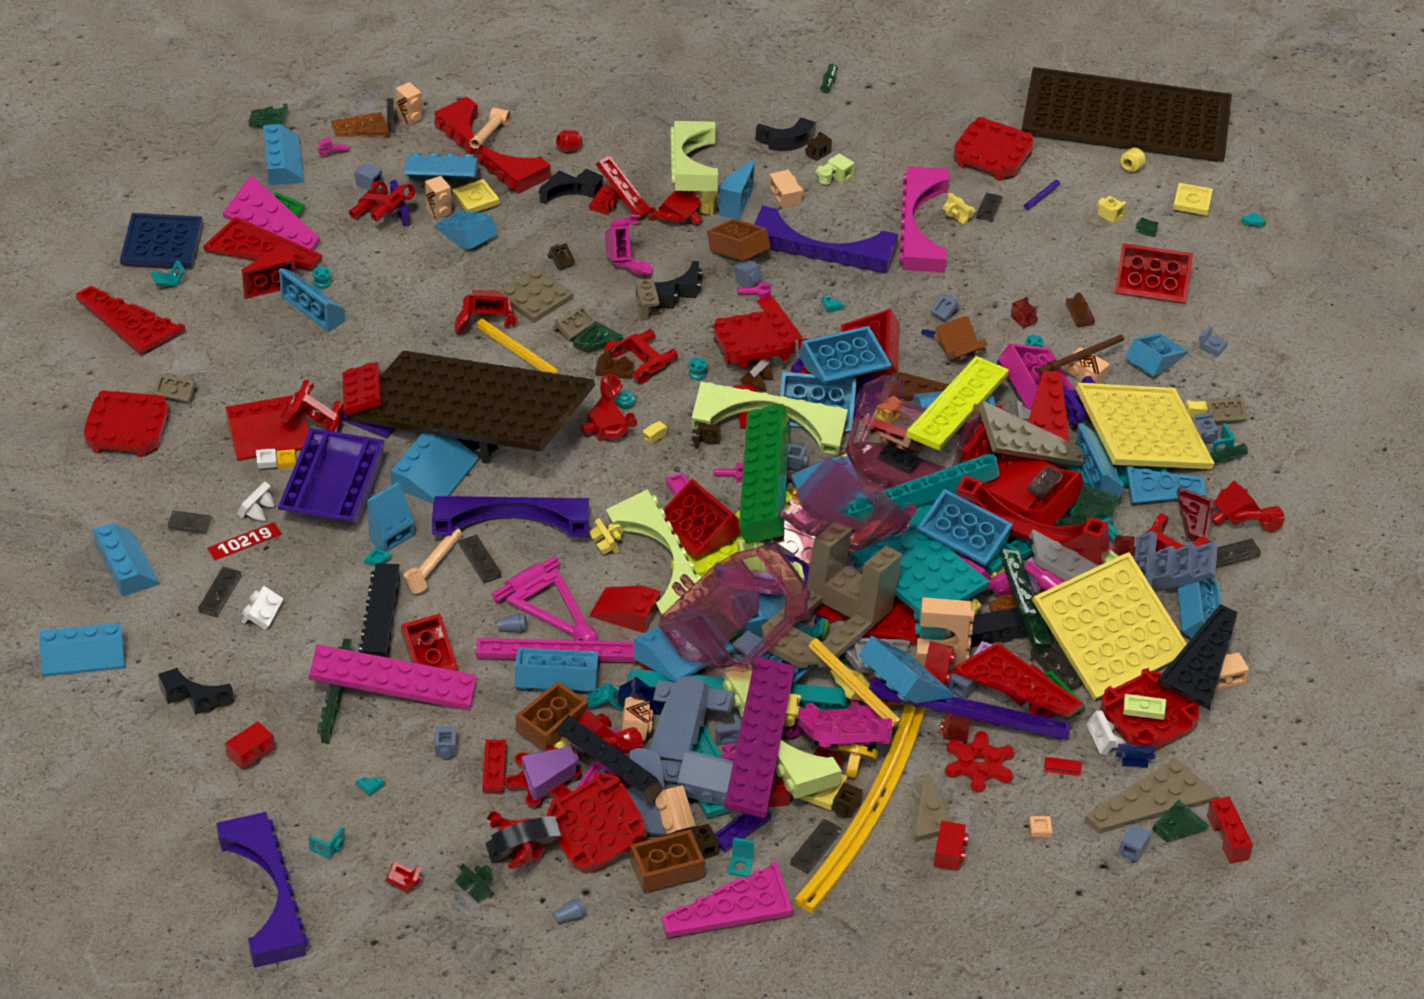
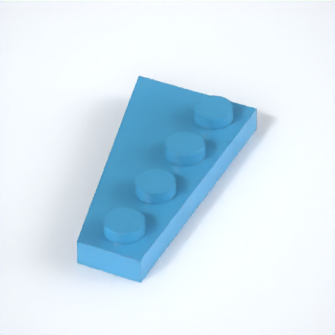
[1125,466,1207,505]

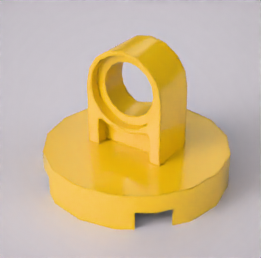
[836,743,878,779]

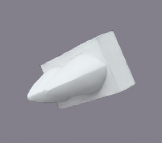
[237,482,275,521]
[1086,710,1125,755]

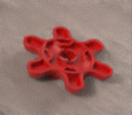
[944,731,1015,792]
[505,747,581,808]

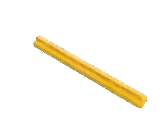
[477,319,558,374]
[809,638,900,727]

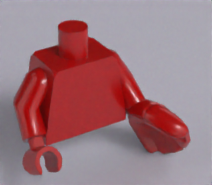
[647,191,702,226]
[454,289,517,335]
[581,373,637,441]
[1212,480,1285,533]
[572,709,643,759]
[487,811,545,869]

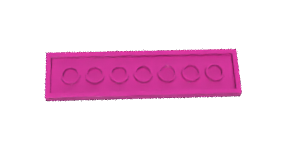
[308,644,476,711]

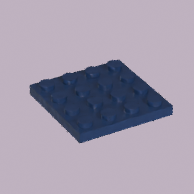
[120,213,203,268]

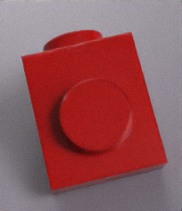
[385,861,421,893]

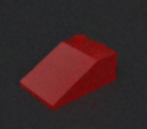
[241,246,296,299]
[590,585,660,633]
[400,613,459,671]

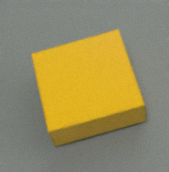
[276,449,296,469]

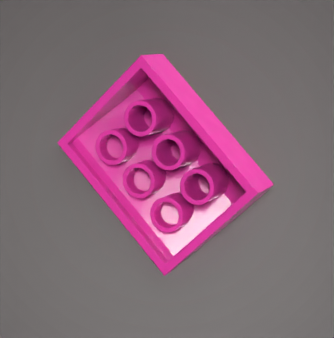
[998,343,1074,410]

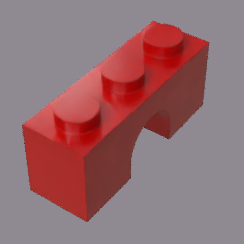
[1207,796,1253,864]

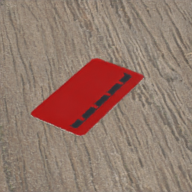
[1044,757,1082,776]

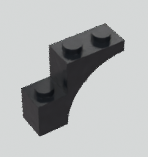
[539,169,603,205]
[652,261,702,309]
[158,668,234,715]

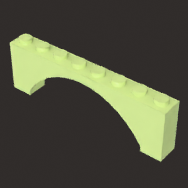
[671,121,718,191]
[691,382,848,456]
[606,489,711,622]
[723,659,842,799]

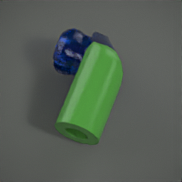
[814,615,829,640]

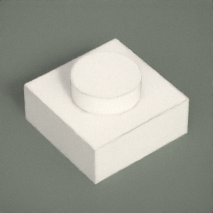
[256,449,277,469]

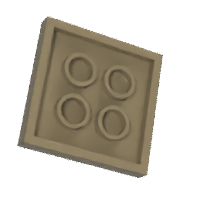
[499,267,573,323]

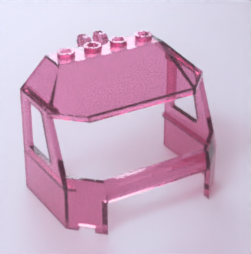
[845,375,983,491]
[780,455,917,551]
[658,543,810,672]

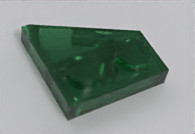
[248,103,289,128]
[1071,485,1120,521]

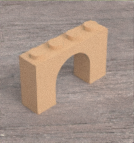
[916,597,974,670]

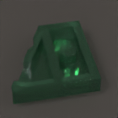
[573,321,623,353]
[1152,799,1209,843]

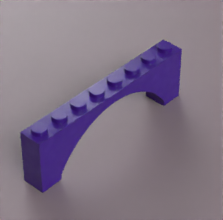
[754,206,898,274]
[432,496,589,537]
[216,812,308,968]

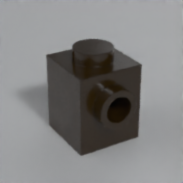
[691,823,719,859]

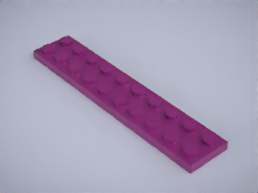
[724,656,795,818]

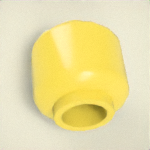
[1120,148,1146,172]

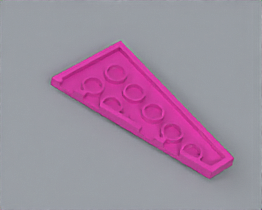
[222,175,320,251]
[661,861,793,938]

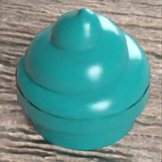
[616,390,635,409]

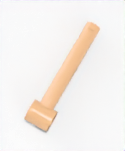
[470,107,511,149]
[404,529,462,594]

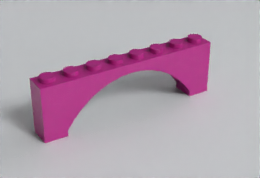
[899,166,949,273]

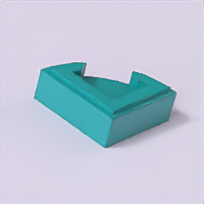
[1241,212,1266,228]
[821,296,844,313]
[364,547,392,566]
[355,777,385,797]

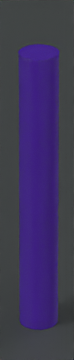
[1024,179,1060,210]

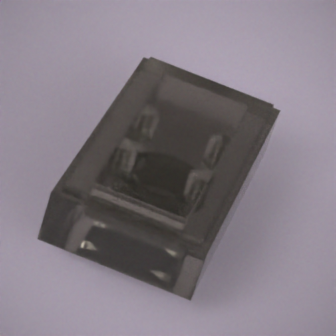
[387,98,398,133]
[168,510,211,534]

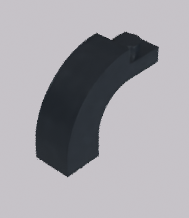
[755,117,816,151]
[485,816,561,863]

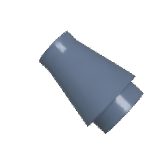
[497,613,527,632]
[553,898,586,924]

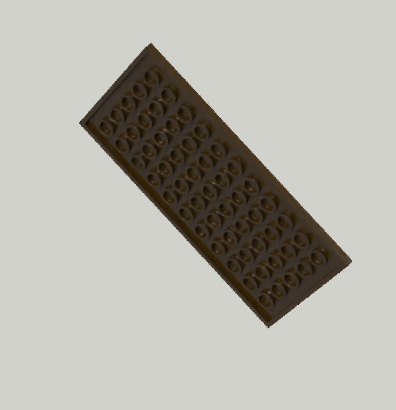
[1021,67,1232,161]
[347,351,596,452]

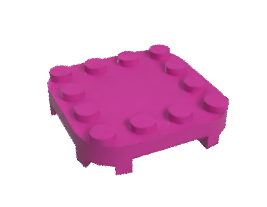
[798,701,892,747]

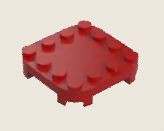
[953,117,1033,181]
[714,309,796,368]
[84,390,169,457]
[1100,668,1199,753]
[546,772,647,874]

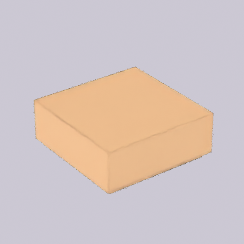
[1029,816,1053,837]

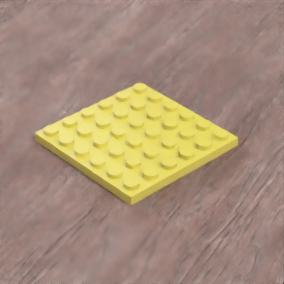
[1075,383,1215,469]
[1032,552,1187,701]

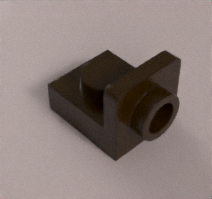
[547,243,575,270]
[692,423,721,449]

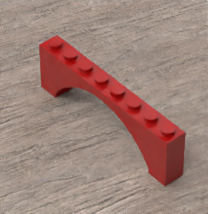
[434,96,551,194]
[956,475,1110,565]

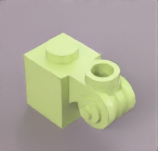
[816,153,855,185]

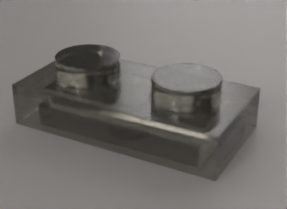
[976,192,1003,223]
[1027,465,1063,500]

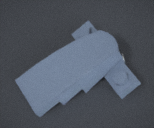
[1133,531,1218,589]
[650,676,735,762]
[599,748,682,836]

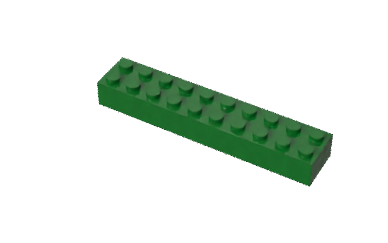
[739,404,790,544]

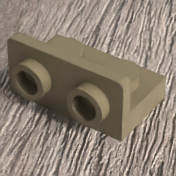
[635,279,659,321]
[552,304,597,341]
[153,373,198,404]
[1206,396,1247,423]

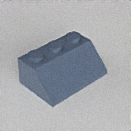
[677,750,733,806]

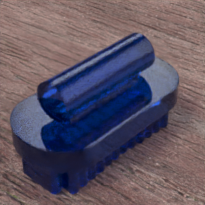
[1115,743,1156,768]

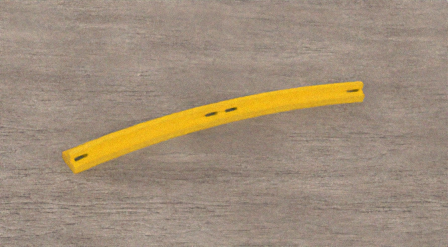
[795,703,926,914]

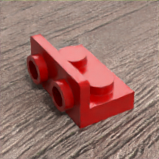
[589,184,621,215]
[924,641,956,686]

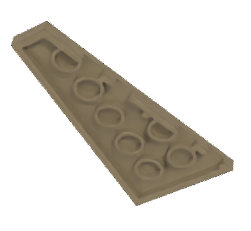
[977,400,1085,466]
[1085,758,1219,834]

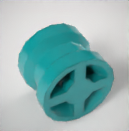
[313,267,332,289]
[1025,335,1044,347]
[688,357,707,381]

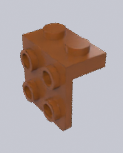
[936,316,988,361]
[876,424,925,454]

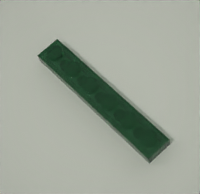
[999,549,1053,649]
[317,639,352,744]

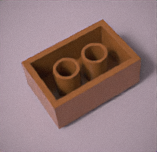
[707,218,770,261]
[516,681,588,751]
[630,829,705,893]

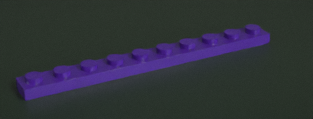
[869,678,1070,740]

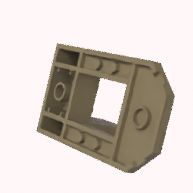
[761,521,902,668]

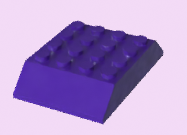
[278,428,384,522]

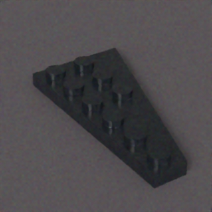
[1158,604,1238,710]

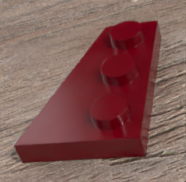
[1176,487,1214,541]

